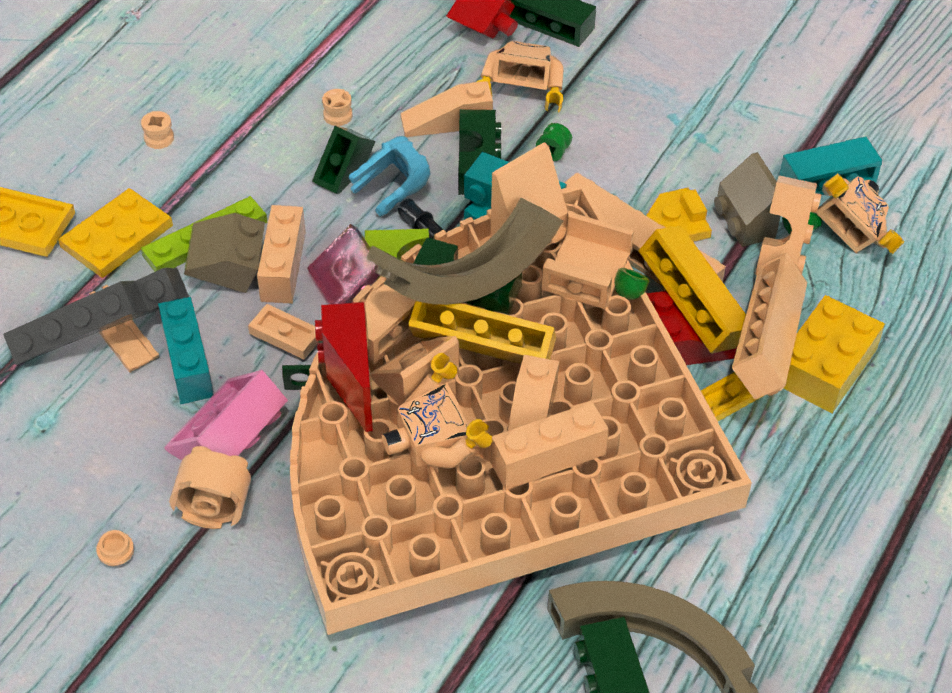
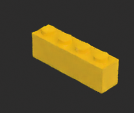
[638,226,746,353]
[408,301,556,364]

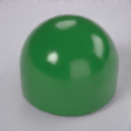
[614,268,650,300]

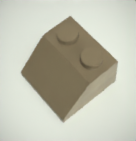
[714,152,781,247]
[184,213,265,293]

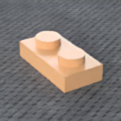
[248,304,318,360]

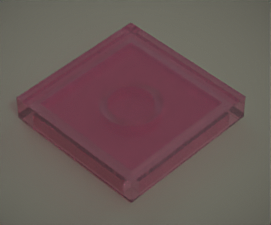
[307,224,380,304]

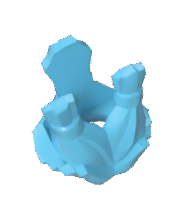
[349,136,431,217]

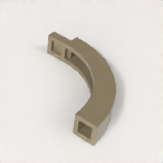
[366,198,563,305]
[547,581,759,693]

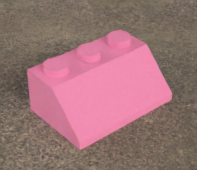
[164,370,288,460]

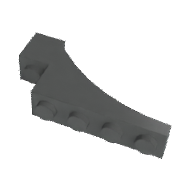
[3,268,189,365]

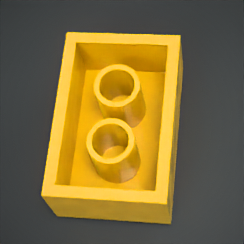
[783,295,885,414]

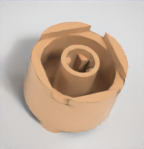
[169,446,251,529]

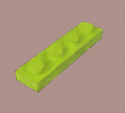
[141,196,268,272]

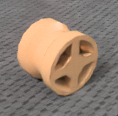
[322,89,353,126]
[141,111,174,149]

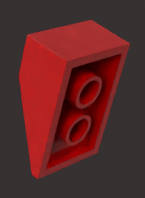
[646,291,738,365]
[315,302,373,432]

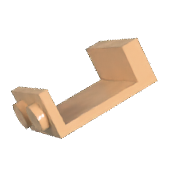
[541,212,634,309]

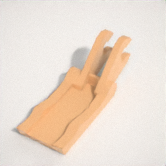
[89,285,159,373]

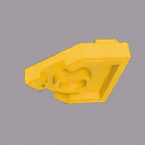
[646,187,712,242]

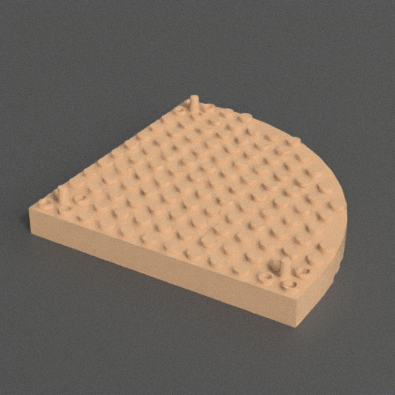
[290,183,752,635]

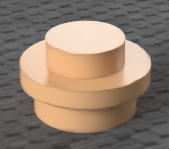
[96,530,134,566]

